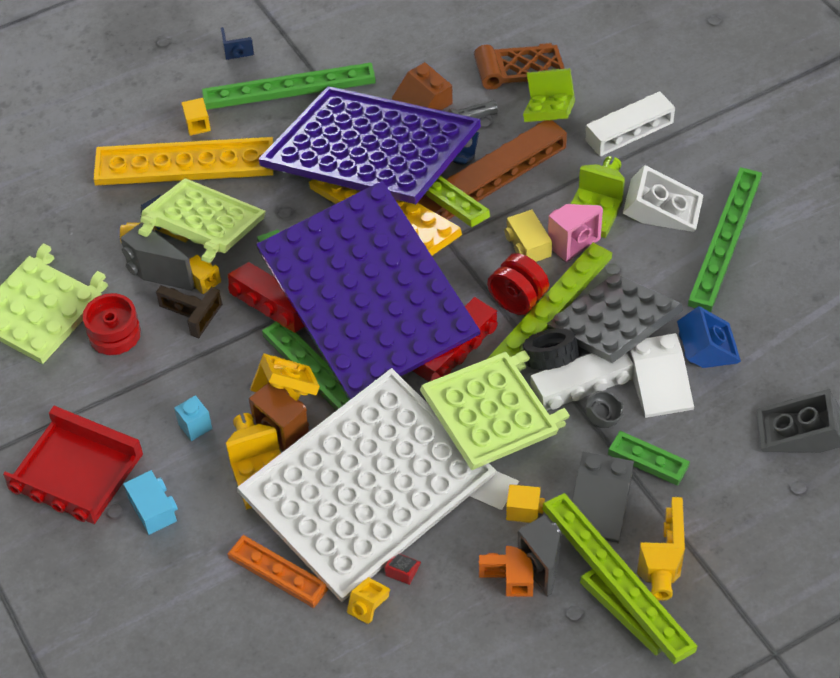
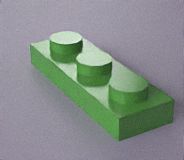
[608,431,690,486]

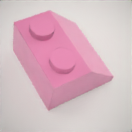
[548,204,603,263]

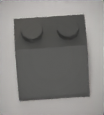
[518,515,561,597]

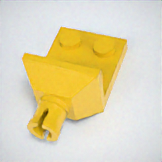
[250,353,320,400]
[226,413,281,510]
[637,497,685,600]

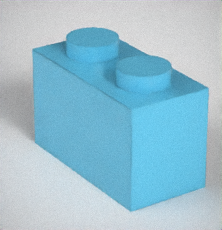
[123,470,178,535]

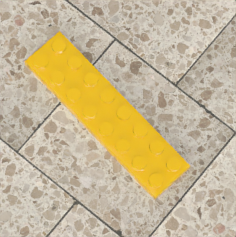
[94,137,274,186]
[309,179,462,256]

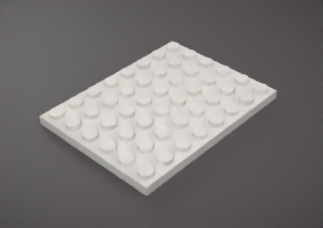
[237,368,496,602]

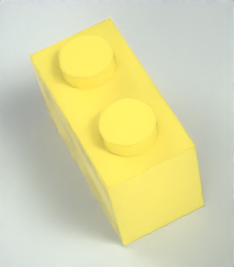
[504,209,552,262]

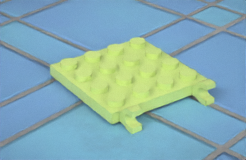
[138,178,266,263]
[0,243,108,364]
[420,350,570,470]

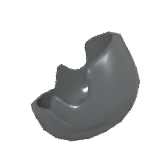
[585,391,624,428]

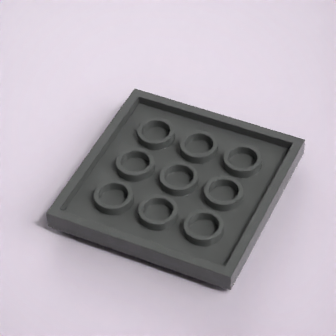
[547,274,683,363]

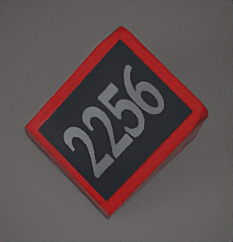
[385,554,421,585]

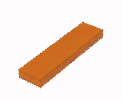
[227,535,329,608]

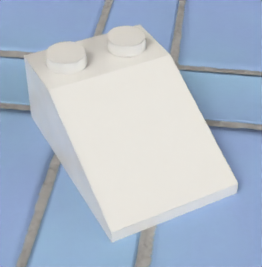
[623,165,703,232]
[627,333,694,418]

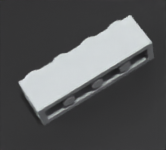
[585,91,675,157]
[530,353,634,411]

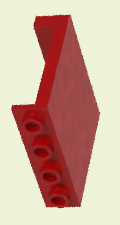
[3,406,143,525]

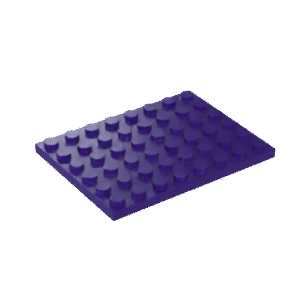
[258,86,481,204]
[256,180,480,400]

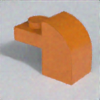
[479,546,533,597]

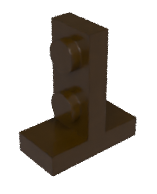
[156,285,223,339]

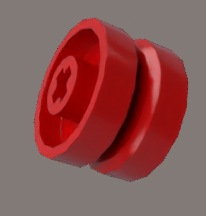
[487,253,549,315]
[83,293,141,355]

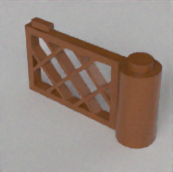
[474,43,565,90]

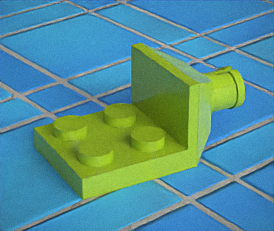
[523,68,575,122]
[571,156,625,238]

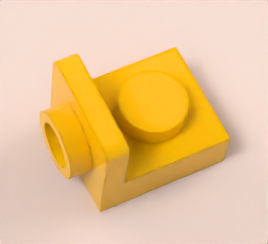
[347,578,390,624]

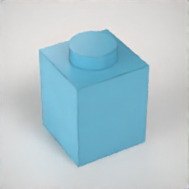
[174,395,213,441]

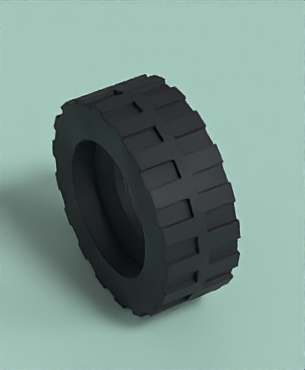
[522,328,579,370]

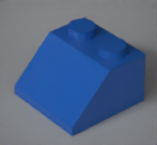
[677,306,741,368]

